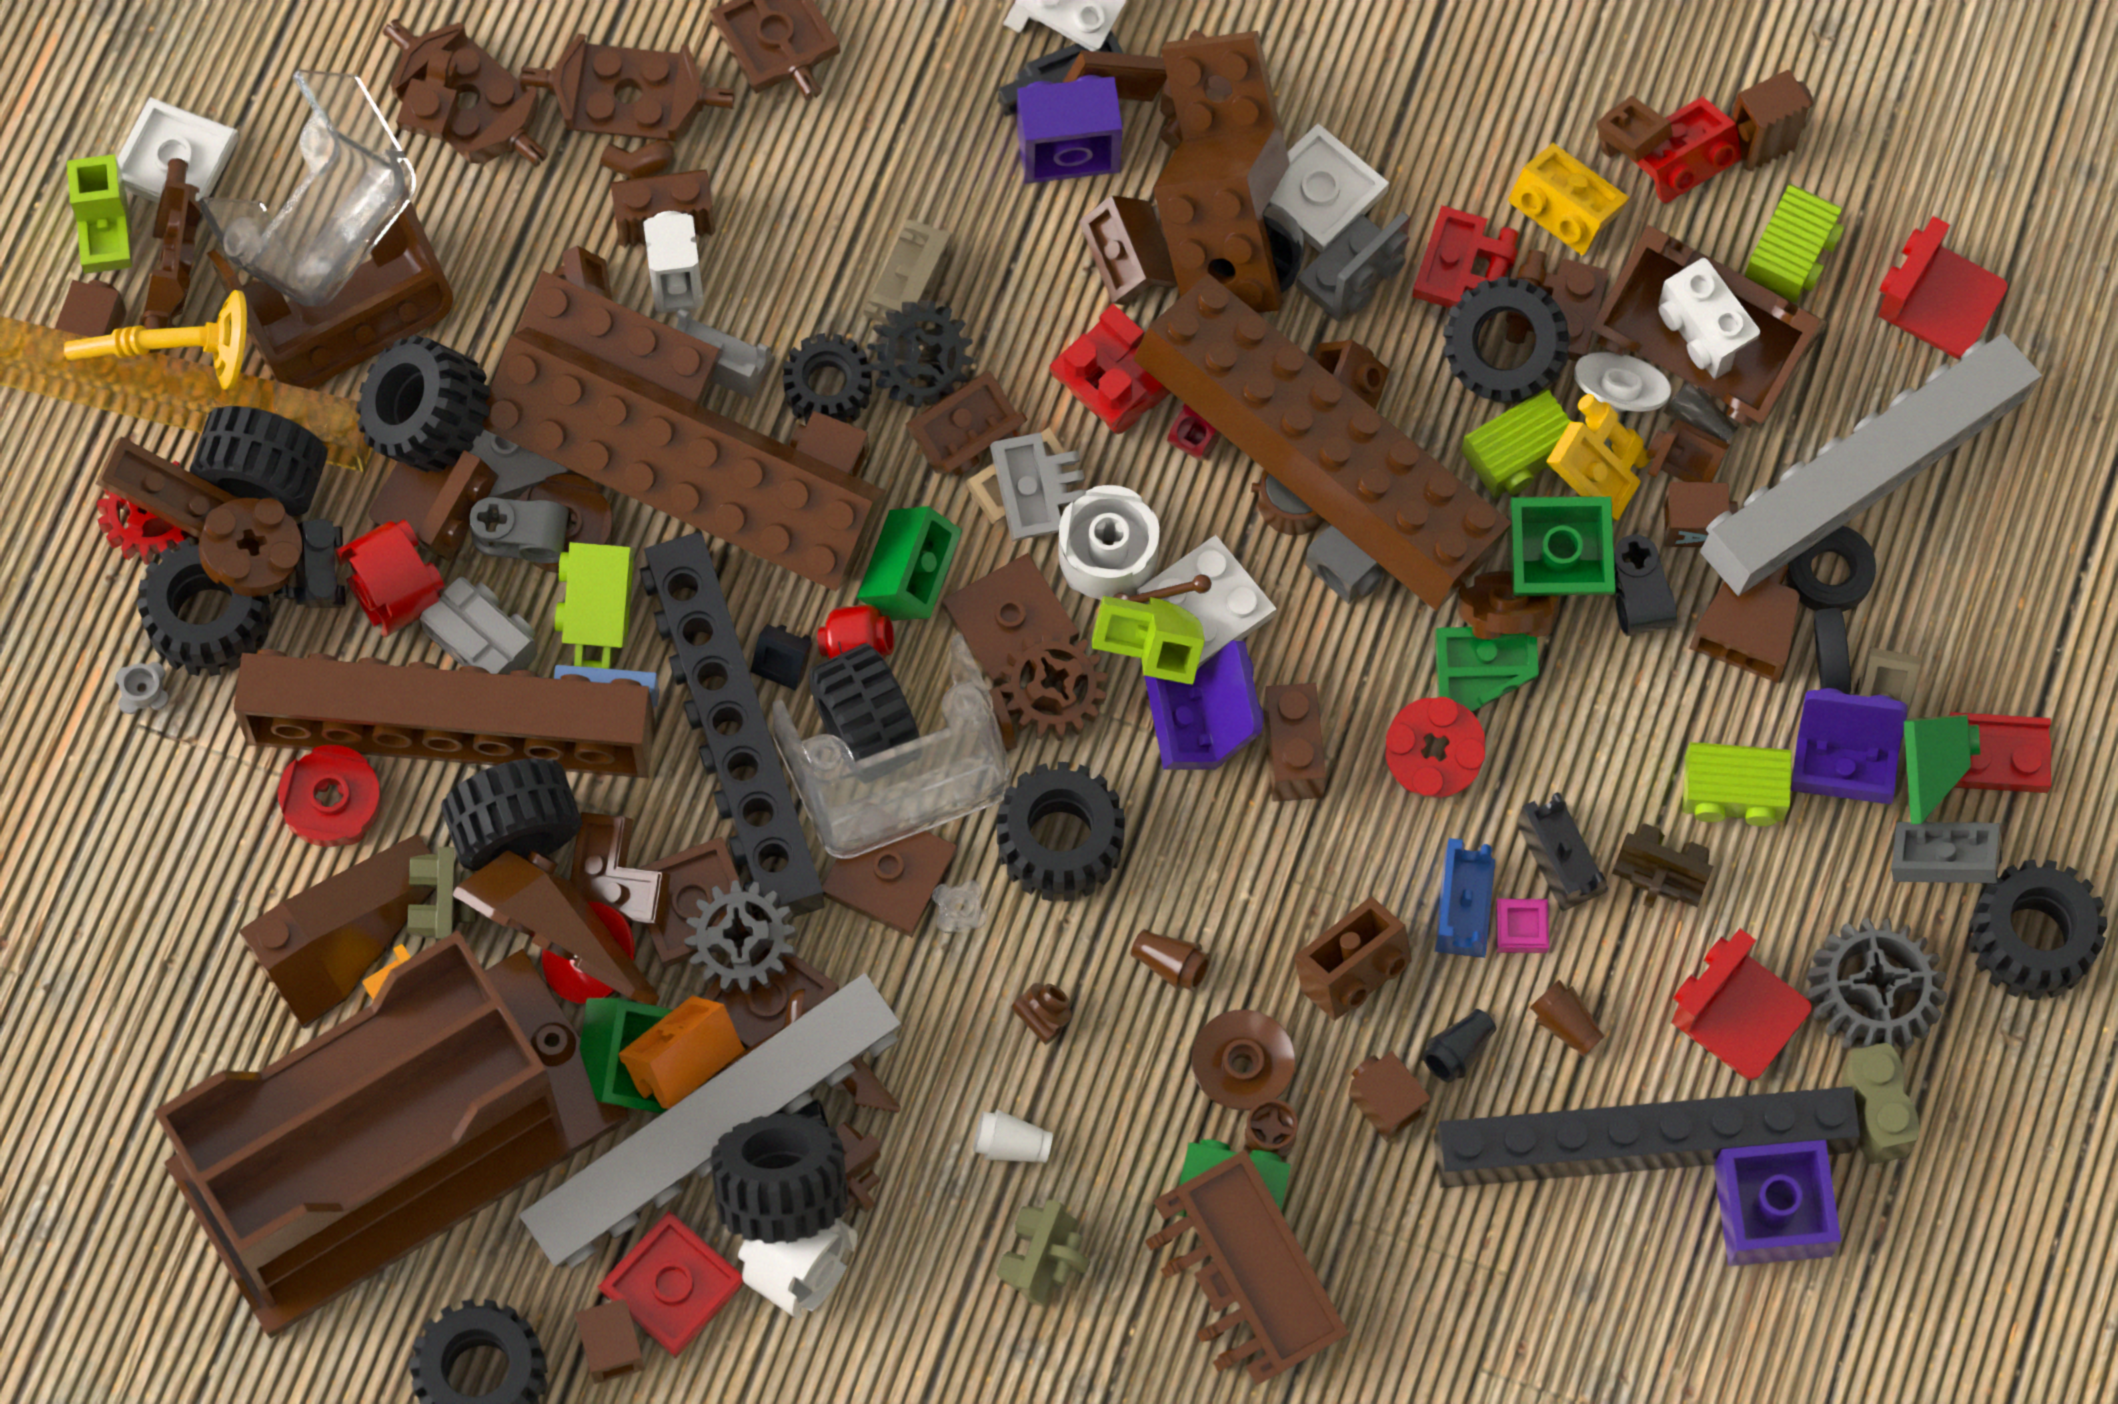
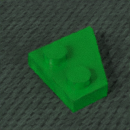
[1435,627,1539,712]

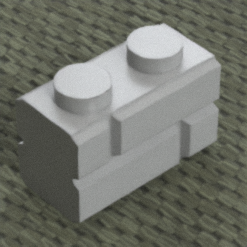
[420,576,537,675]

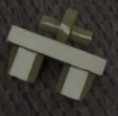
[408,847,476,943]
[996,1199,1090,1307]

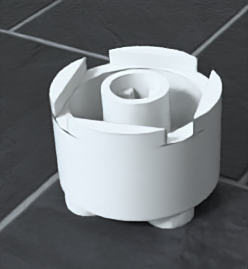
[1059,485,1160,600]
[738,1218,858,1319]

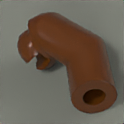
[600,140,675,179]

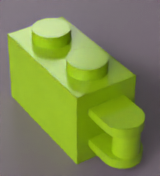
[555,542,635,669]

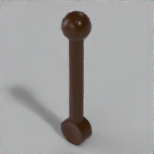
[1113,574,1212,603]

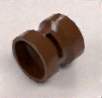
[1245,1099,1298,1159]

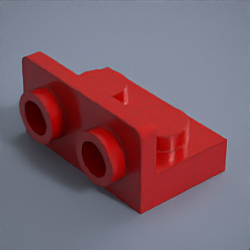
[1627,96,1742,204]

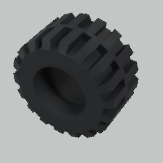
[1443,277,1571,404]
[356,336,491,473]
[189,406,328,517]
[137,539,272,676]
[809,643,921,783]
[441,759,582,871]
[997,762,1125,902]
[1968,859,2108,1000]
[710,1113,848,1244]
[409,1299,548,1404]

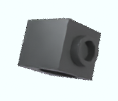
[1305,525,1385,604]

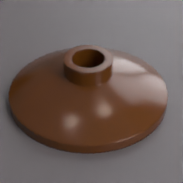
[1192,1009,1295,1111]

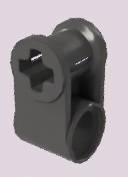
[470,497,568,564]

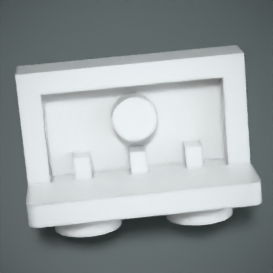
[1659,258,1760,380]

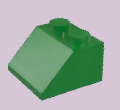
[1506,496,1615,596]

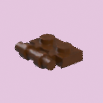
[1505,249,1609,362]

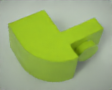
[66,154,133,274]
[1091,595,1205,685]

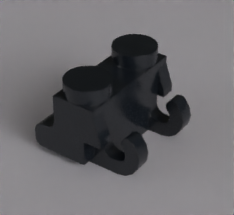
[273,519,346,608]

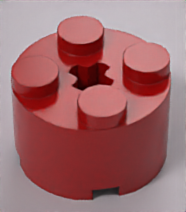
[336,519,445,637]

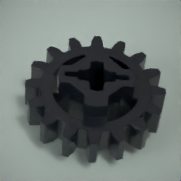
[867,300,974,408]

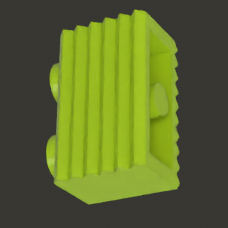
[1744,183,1845,303]
[1461,388,1572,498]
[1683,742,1792,826]

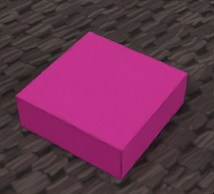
[1496,898,1549,953]

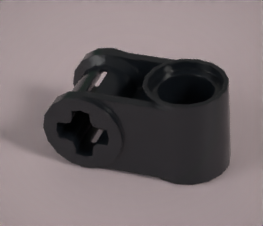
[1614,534,1677,637]

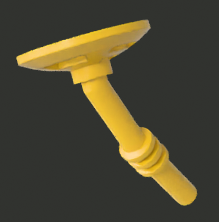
[64,290,247,390]

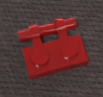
[1412,205,1519,321]

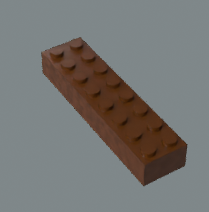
[1133,273,1512,611]
[482,327,886,591]
[233,649,655,778]

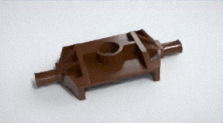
[383,19,548,167]
[520,33,735,142]
[139,158,201,353]

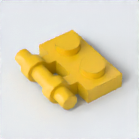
[1546,394,1651,521]

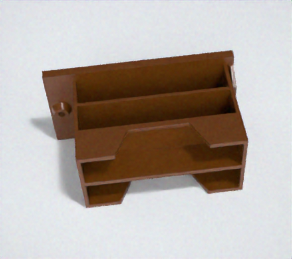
[153,930,630,1339]

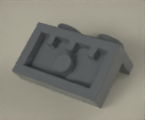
[1891,821,2003,883]

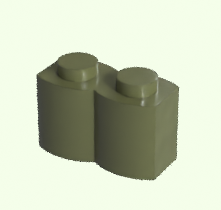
[1841,1042,1919,1165]

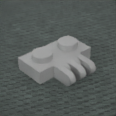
[990,432,1087,542]

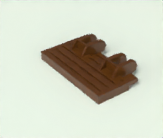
[1145,1149,1349,1386]

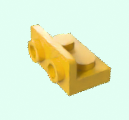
[1508,143,1630,255]

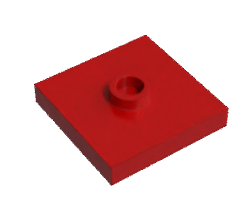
[597,1210,745,1359]

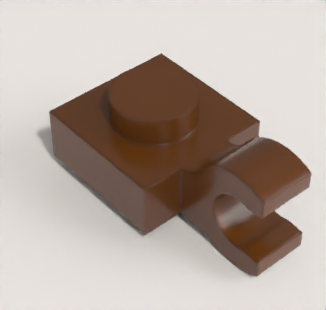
[396,47,460,141]

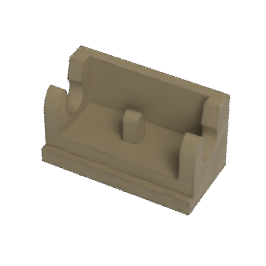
[863,220,952,326]

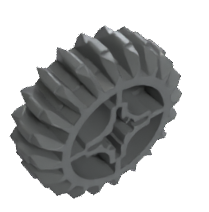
[1807,917,1947,1050]

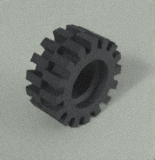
[783,333,872,425]

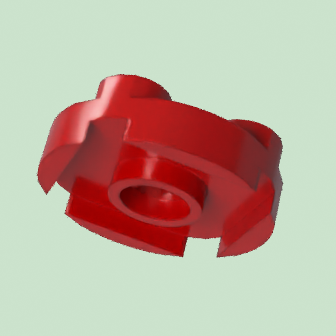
[1385,697,1485,798]
[278,745,382,847]

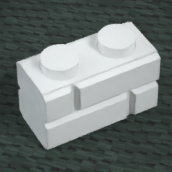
[644,211,704,313]

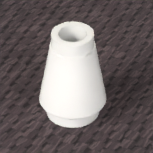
[973,1109,1053,1163]

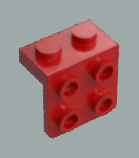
[1878,216,2008,359]
[1671,928,1812,1081]

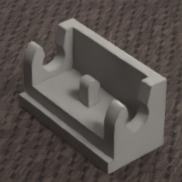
[675,308,774,399]

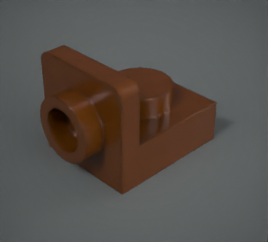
[1596,95,1673,163]

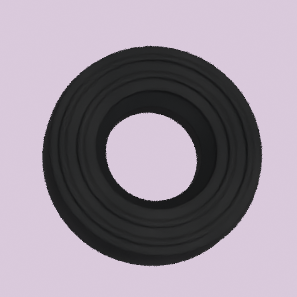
[1785,525,1876,612]
[1814,608,1851,694]

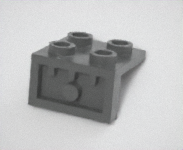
[1296,211,1411,322]

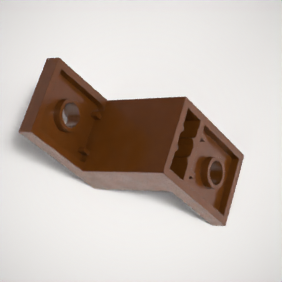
[1153,30,1290,313]

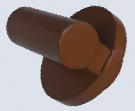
[1011,983,1071,1045]

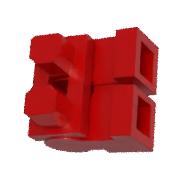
[1049,303,1171,435]

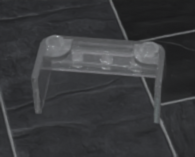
[198,69,416,307]
[773,634,1011,859]

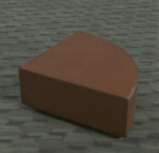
[980,687,1017,754]

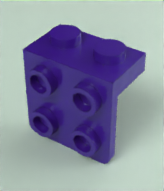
[1144,640,1264,770]
[1791,688,1908,805]

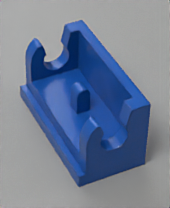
[1434,838,1495,958]

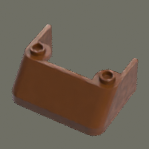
[207,163,453,393]

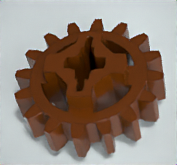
[999,630,1108,741]

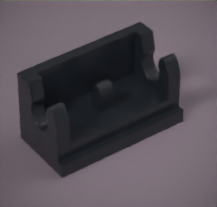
[1517,792,1609,912]

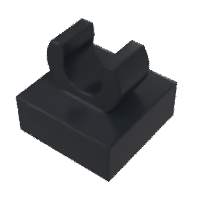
[750,624,812,691]

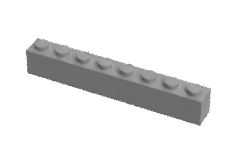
[1700,332,2042,596]
[519,973,902,1270]

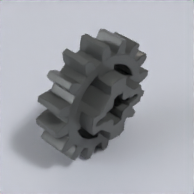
[684,880,799,995]

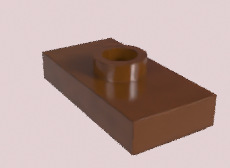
[1063,50,1167,102]

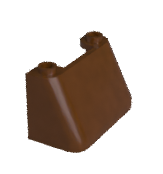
[1590,225,1827,428]

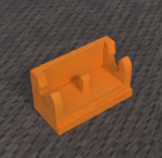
[618,995,744,1109]

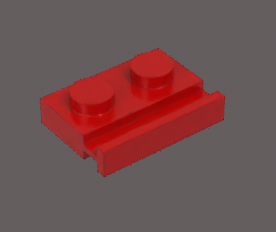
[1948,712,2051,793]

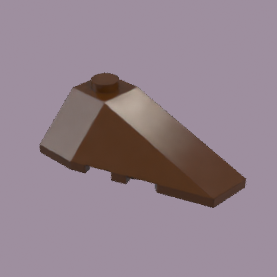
[239,833,436,1029]
[452,849,660,1006]

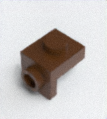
[1646,419,1730,483]

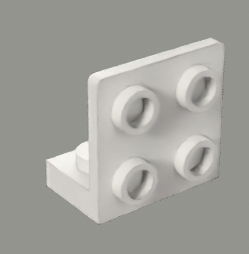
[1003,0,1126,51]

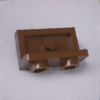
[905,370,1028,476]

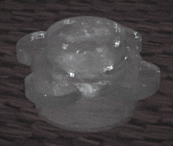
[932,880,987,933]

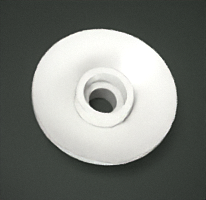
[1574,352,1671,412]

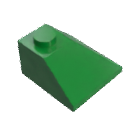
[1904,715,1981,824]
[579,998,695,1114]

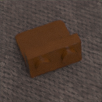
[369,450,499,562]

